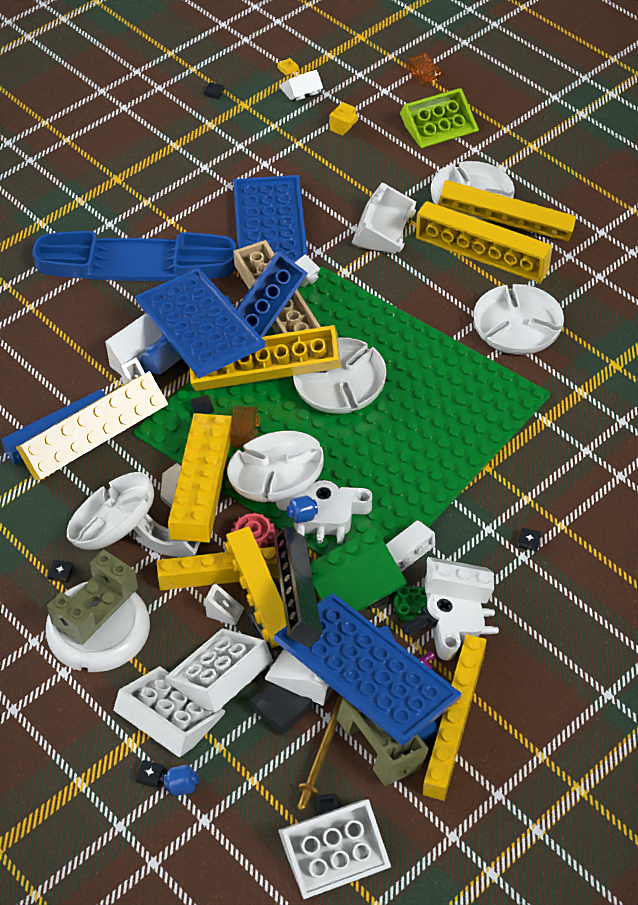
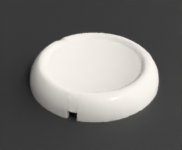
[431,161,514,222]
[474,284,564,355]
[293,338,386,414]
[227,431,324,502]
[67,472,154,550]
[46,582,150,672]

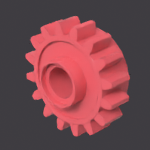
[231,513,275,548]

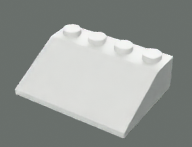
[165,628,273,713]
[265,649,333,706]
[114,666,225,757]
[278,799,391,899]

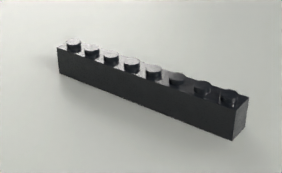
[274,525,322,648]

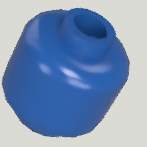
[287,495,318,523]
[164,765,199,796]

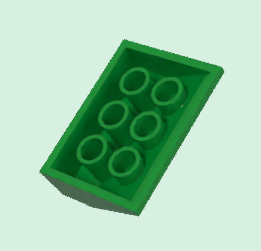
[310,527,407,612]

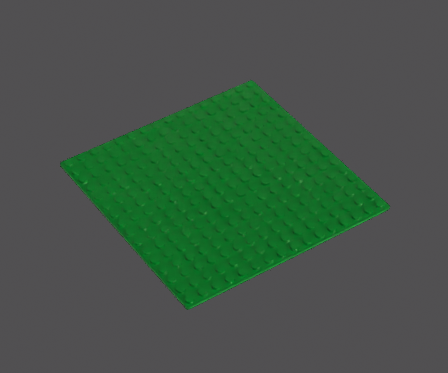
[134,266,550,557]

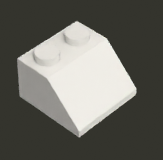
[279,70,323,101]

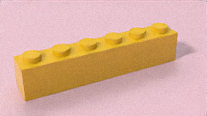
[224,526,286,648]
[157,547,279,591]

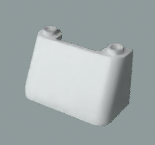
[352,182,416,254]

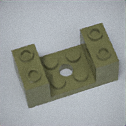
[47,549,138,645]
[336,698,428,786]

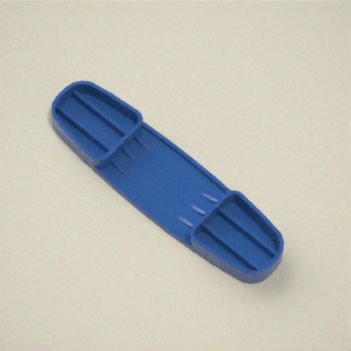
[33,231,236,281]

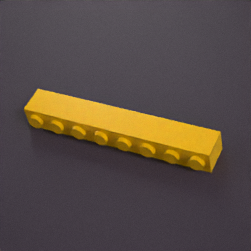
[438,180,576,242]
[423,634,487,801]

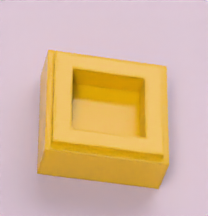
[277,58,299,75]

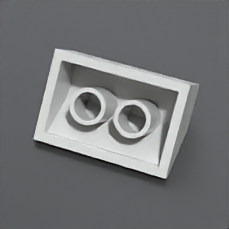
[106,314,163,375]
[426,557,494,604]

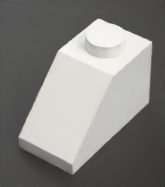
[295,254,320,287]

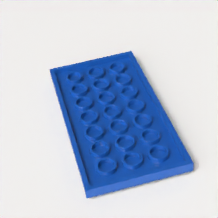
[233,175,308,276]
[135,268,266,378]
[274,593,462,746]

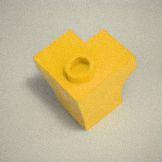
[329,102,358,136]

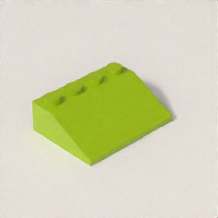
[400,88,479,149]

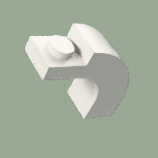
[133,514,200,557]

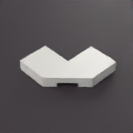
[160,463,181,508]

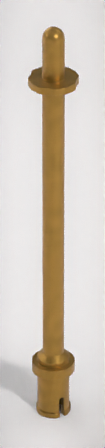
[298,694,344,811]

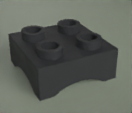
[251,683,312,736]

